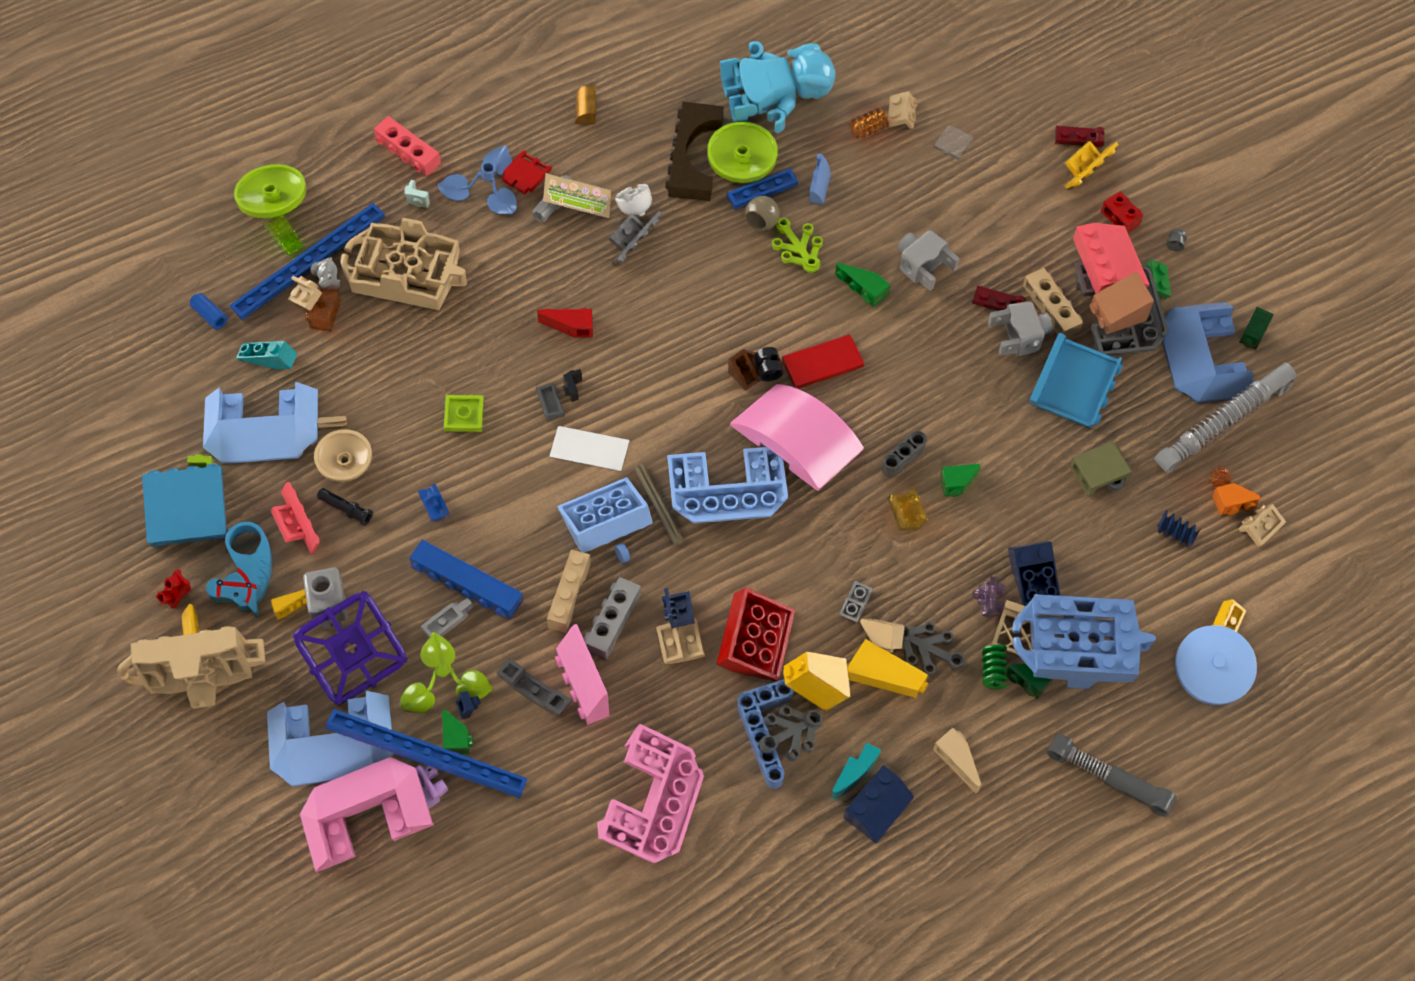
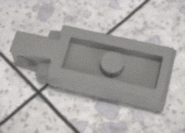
[421,598,474,638]

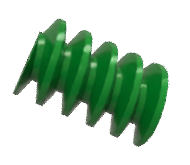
[982,644,1008,690]

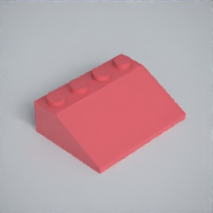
[1073,223,1150,294]

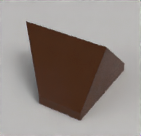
[728,349,760,390]

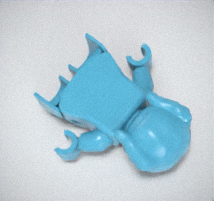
[720,41,836,133]

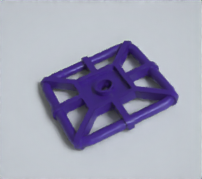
[292,591,408,705]

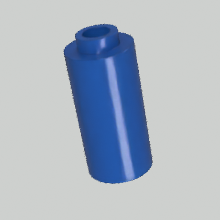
[190,293,228,330]

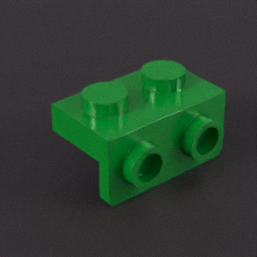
[1142,259,1171,299]

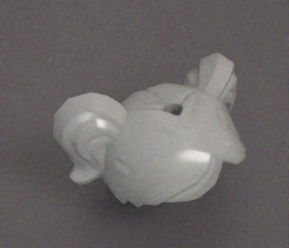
[310,257,341,290]

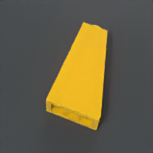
[847,639,929,698]

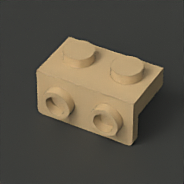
[887,91,917,129]

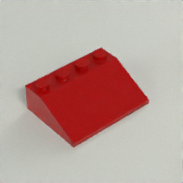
[716,587,795,682]

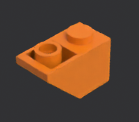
[1212,483,1261,516]

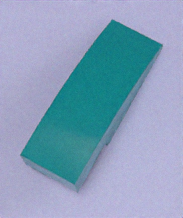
[831,743,881,799]

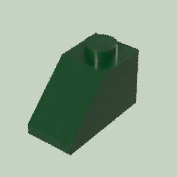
[1240,307,1274,350]

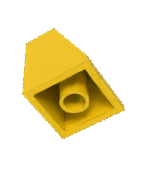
[783,652,850,711]

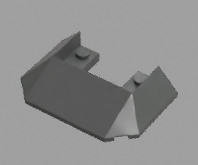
[1075,262,1168,356]

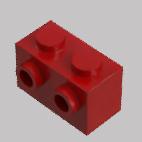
[1101,191,1144,233]

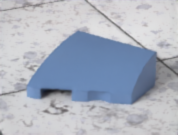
[809,154,831,205]

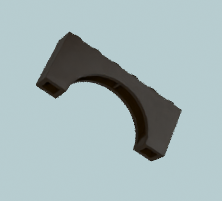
[665,102,724,201]

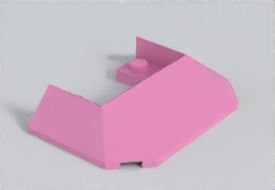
[597,724,704,864]
[300,757,433,872]

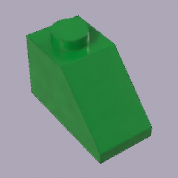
[940,464,981,497]
[442,710,473,755]

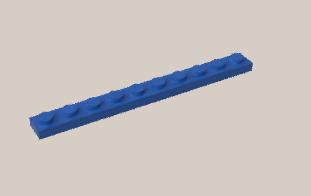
[230,203,385,320]
[325,709,528,798]

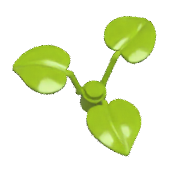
[400,632,493,713]

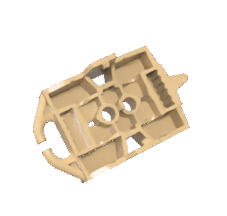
[340,218,467,310]
[117,626,265,709]

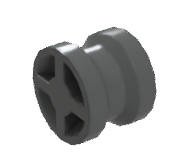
[1166,229,1187,251]

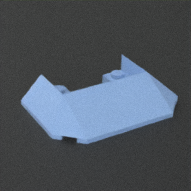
[203,382,318,464]
[667,447,788,524]
[267,691,394,787]

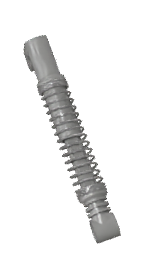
[1154,363,1296,474]

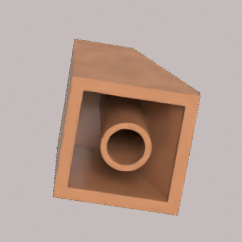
[1090,272,1154,334]

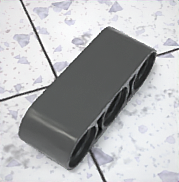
[882,431,927,478]

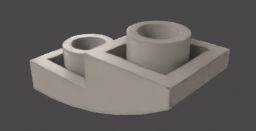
[839,581,873,623]

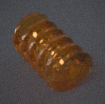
[850,108,889,139]

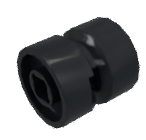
[754,347,783,382]

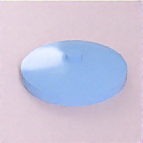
[1175,625,1257,705]

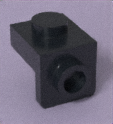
[562,369,582,402]

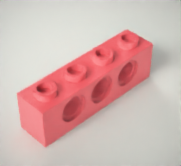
[374,116,441,176]

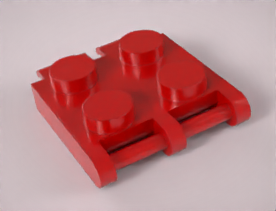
[502,150,552,195]

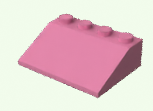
[555,624,610,725]

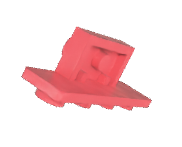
[271,482,319,554]

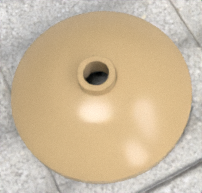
[314,429,372,482]

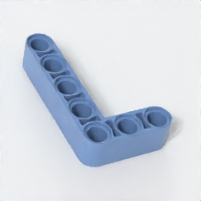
[737,680,794,789]

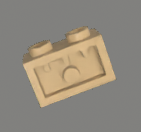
[288,276,322,311]
[1238,504,1286,546]

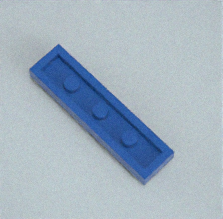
[727,168,798,210]

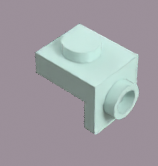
[404,180,430,208]

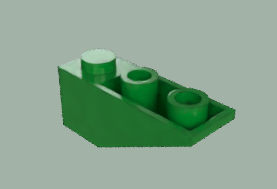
[835,263,890,307]

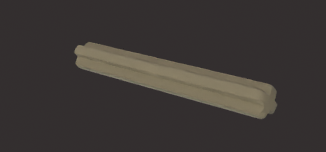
[635,464,684,545]

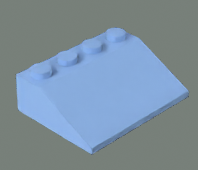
[557,477,653,553]

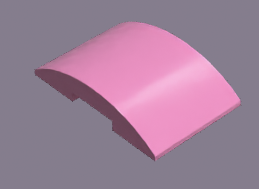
[730,384,864,491]

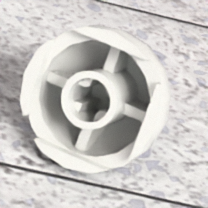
[615,184,652,217]

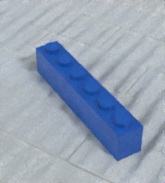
[409,539,523,619]

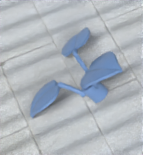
[438,146,517,215]

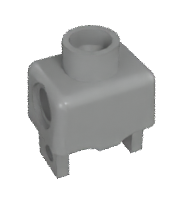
[898,230,960,291]
[988,302,1052,357]
[303,568,348,630]

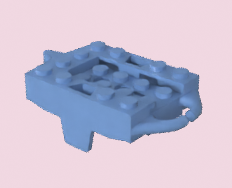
[1012,594,1156,689]

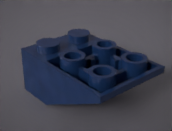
[1008,541,1061,606]

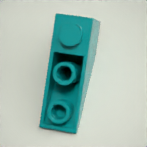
[236,341,298,370]

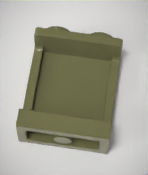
[1070,441,1132,497]

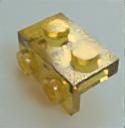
[887,488,927,531]

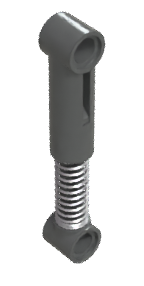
[1047,734,1177,817]

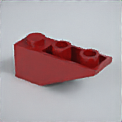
[537,308,593,338]

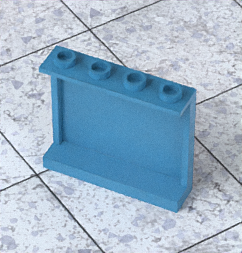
[1029,333,1124,429]
[142,464,229,547]

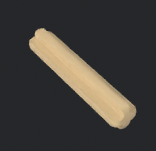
[317,416,347,429]

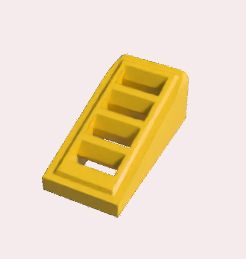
[271,589,307,620]

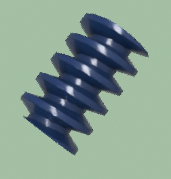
[1157,510,1201,548]

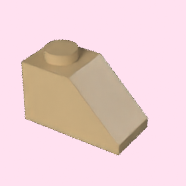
[860,619,905,652]

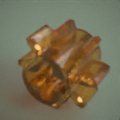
[1209,466,1232,489]

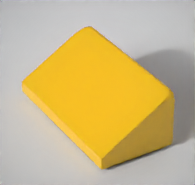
[1213,599,1246,632]
[182,604,199,635]

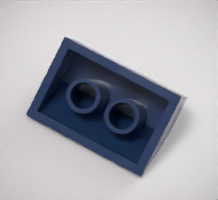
[844,765,914,843]

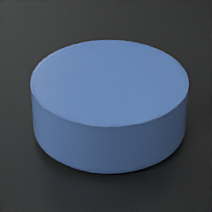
[614,543,630,564]

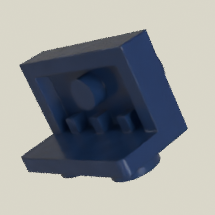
[662,588,695,628]

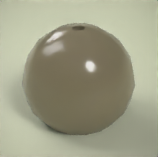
[745,196,780,231]

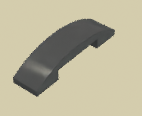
[497,658,572,716]

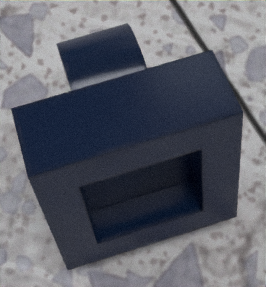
[456,691,481,719]

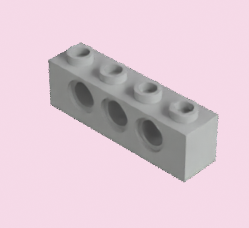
[584,577,641,660]

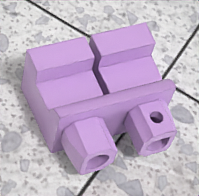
[416,765,448,809]

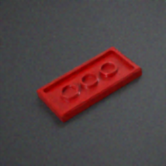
[782,334,864,389]

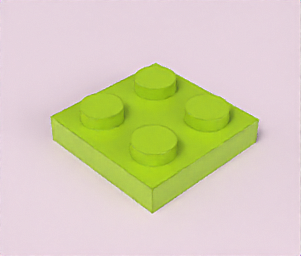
[444,395,484,432]

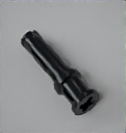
[317,488,373,526]

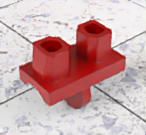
[156,569,191,609]

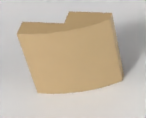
[656,618,706,664]

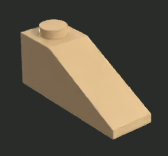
[933,728,981,794]

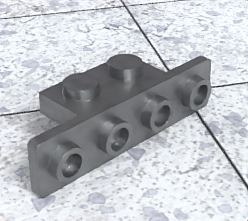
[609,210,661,266]

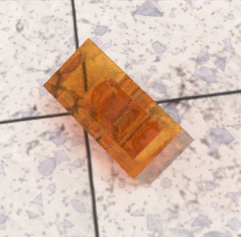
[306,288,341,332]

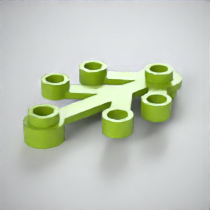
[772,218,823,273]

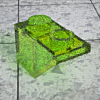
[264,215,304,256]

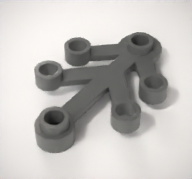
[902,622,965,676]
[759,705,822,762]

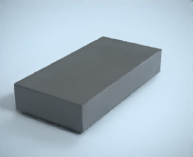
[536,382,565,421]

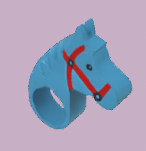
[206,522,273,617]

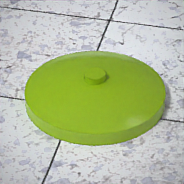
[707,122,778,183]
[234,164,307,218]

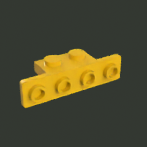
[1065,141,1119,189]

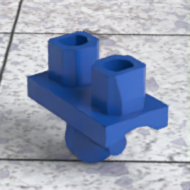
[418,484,450,522]

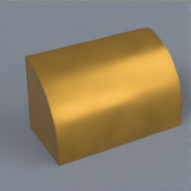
[575,85,596,124]

